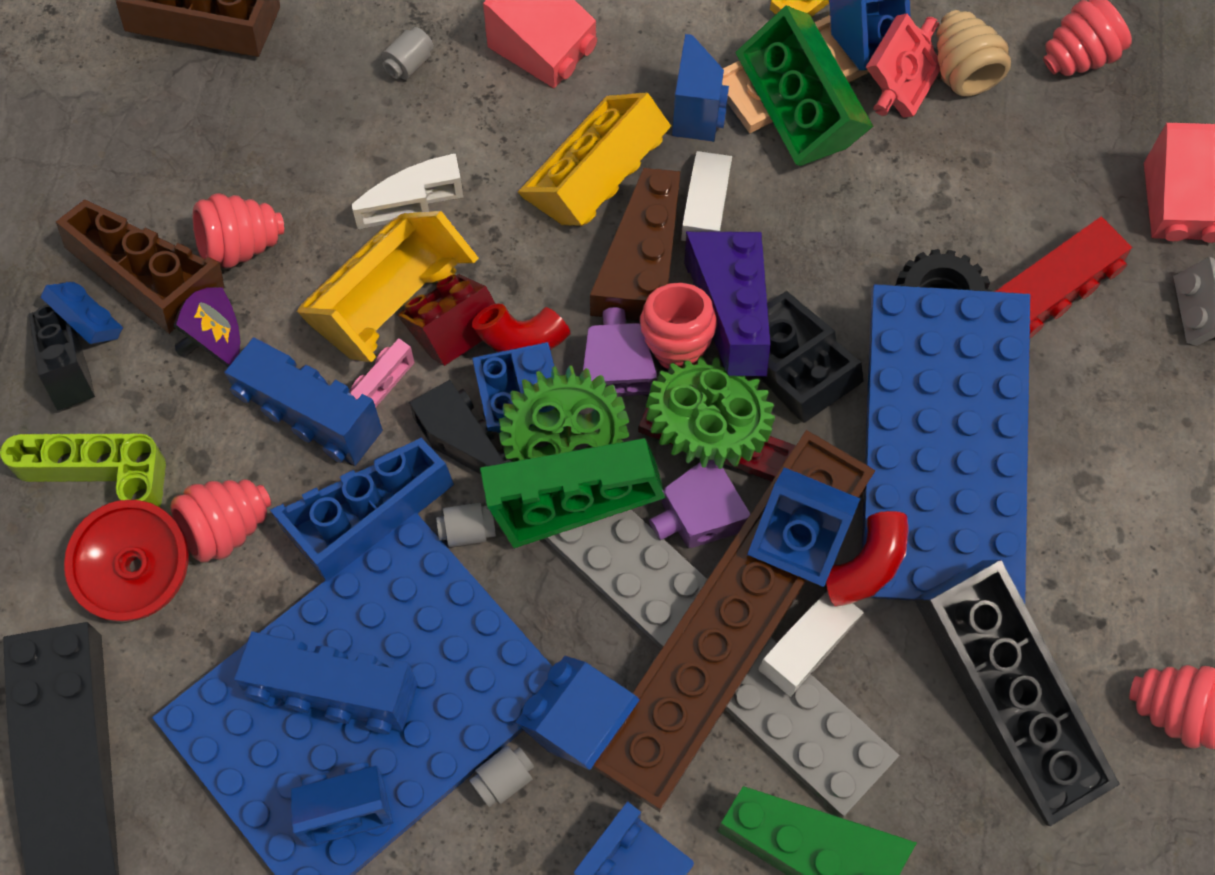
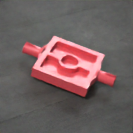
[866,13,940,118]

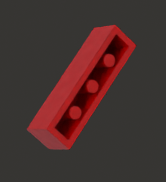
[995,216,1133,338]

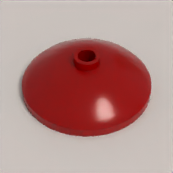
[64,500,189,622]

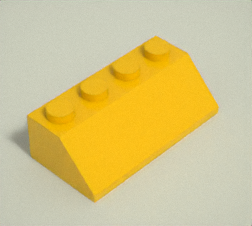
[518,93,671,226]

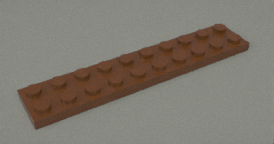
[592,430,875,812]

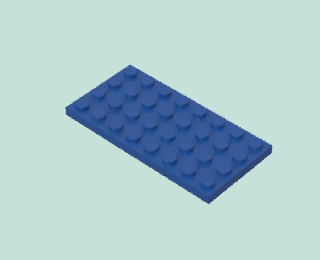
[862,284,1030,604]

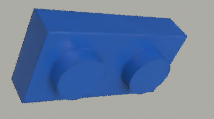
[41,282,123,344]

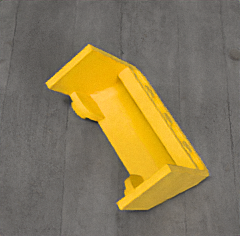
[297,211,479,362]

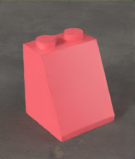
[483,0,597,88]
[1144,123,1215,243]

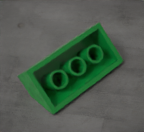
[735,5,874,166]

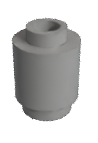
[382,27,434,80]
[436,502,496,547]
[469,745,534,808]

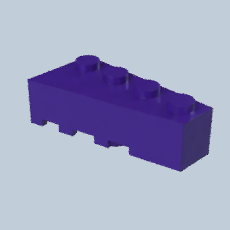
[684,231,770,376]

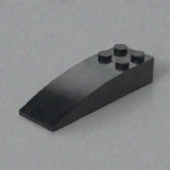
[914,560,1120,826]
[3,622,119,875]

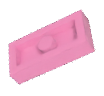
[350,338,415,407]

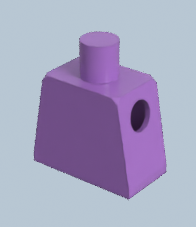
[583,307,657,396]
[649,460,750,548]

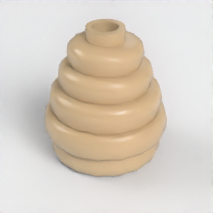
[936,10,1011,97]

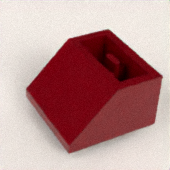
[397,274,496,366]

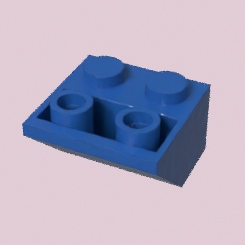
[472,342,565,433]

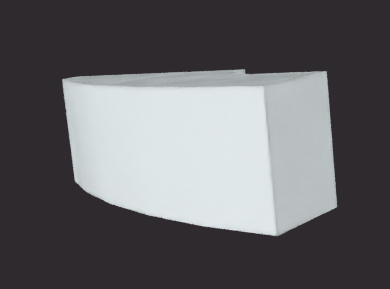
[681,151,732,241]
[352,153,463,229]
[758,591,864,697]

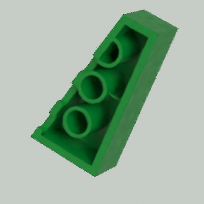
[480,438,666,549]
[717,786,917,875]

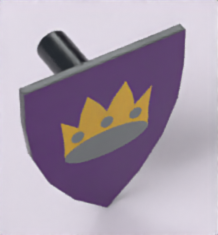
[173,288,241,367]

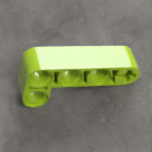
[0,434,166,507]

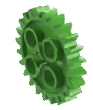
[646,356,775,469]
[499,365,629,462]

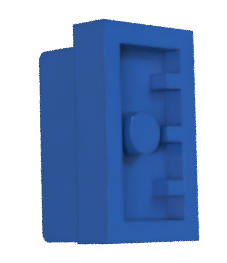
[573,801,694,875]

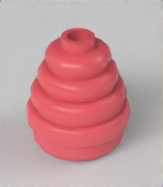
[1043,0,1132,77]
[193,193,284,269]
[640,282,718,370]
[170,479,271,562]
[1129,665,1215,749]

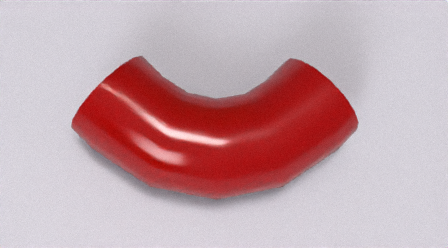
[472,303,571,353]
[826,511,909,607]

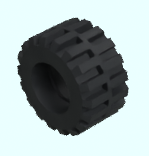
[895,249,992,292]

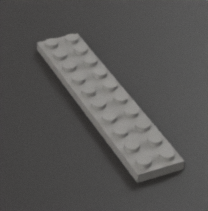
[544,510,900,818]

